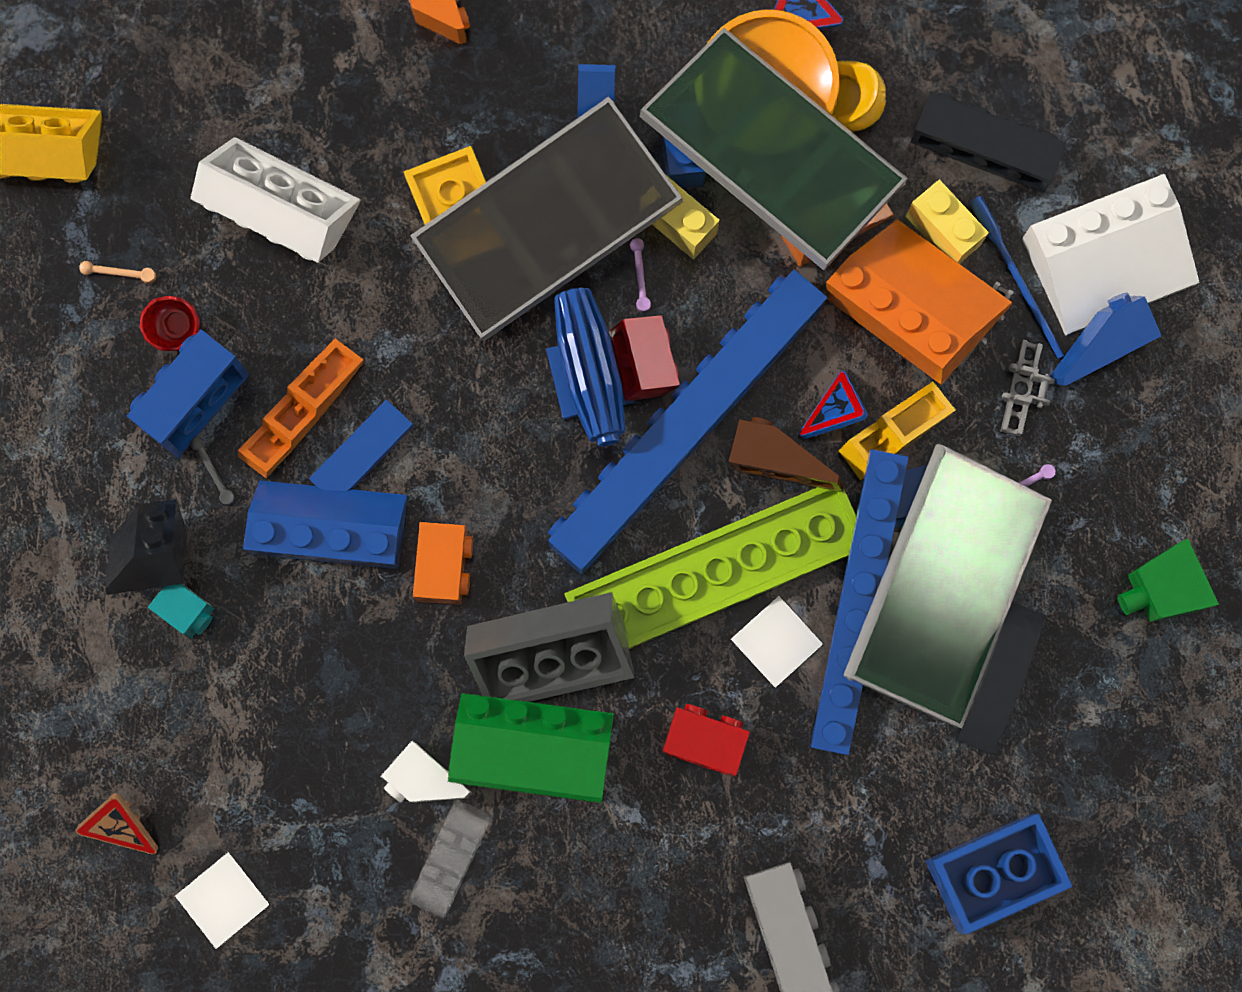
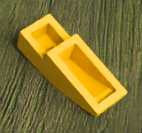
[838,382,955,480]

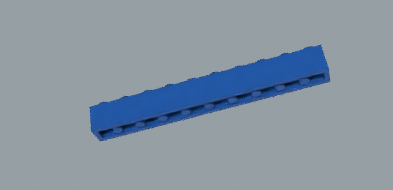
[548,269,828,575]

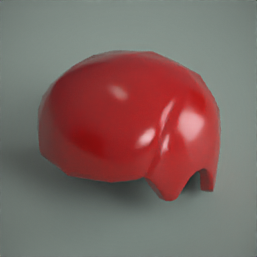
[139,296,200,351]

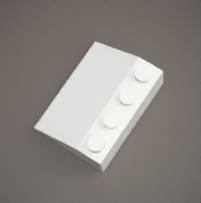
[1022,174,1199,336]

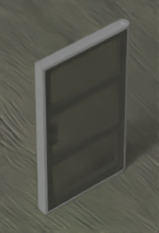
[410,97,683,341]

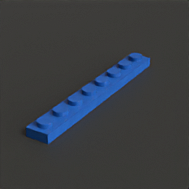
[810,449,908,755]

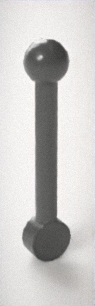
[190,437,235,505]

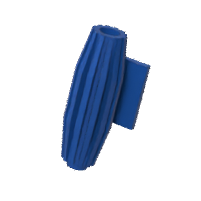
[546,288,635,447]

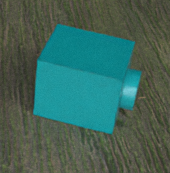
[147,584,215,638]

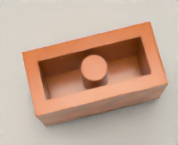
[413,522,473,605]

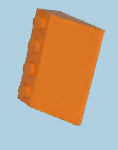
[826,219,1012,385]

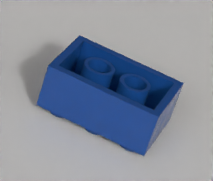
[127,330,249,459]
[925,813,1073,935]

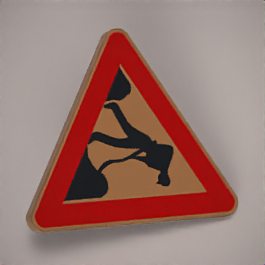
[76,794,159,855]

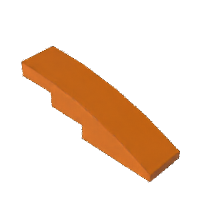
[238,338,364,479]

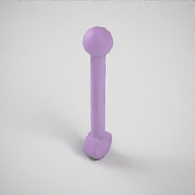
[630,238,651,313]
[986,464,1055,507]

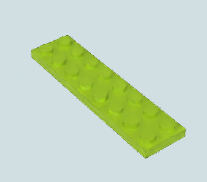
[564,487,856,649]

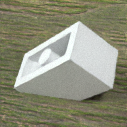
[381,741,472,803]

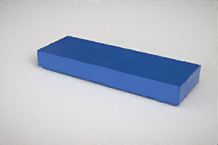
[309,399,414,491]

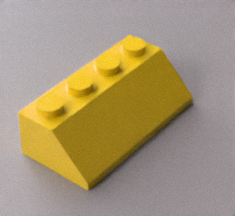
[0,104,102,183]

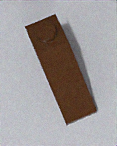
[729,417,844,492]

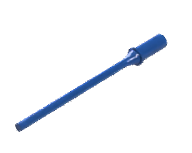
[969,196,1065,359]

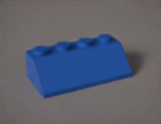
[243,481,408,569]

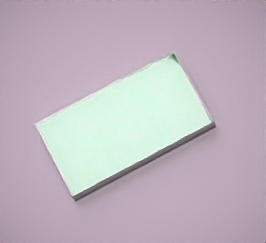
[639,28,908,270]
[843,444,1052,729]

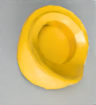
[832,61,886,132]

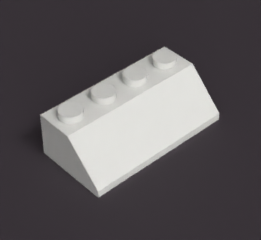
[190,137,360,263]

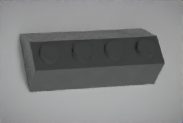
[464,592,634,702]

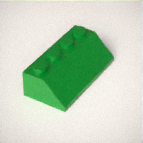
[448,693,614,803]

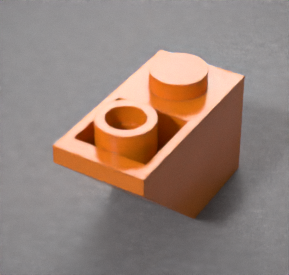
[409,0,470,44]

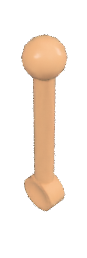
[79,261,156,284]

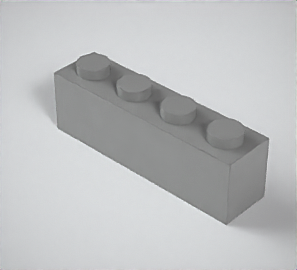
[744,863,840,992]

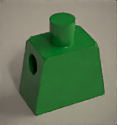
[1117,538,1219,622]

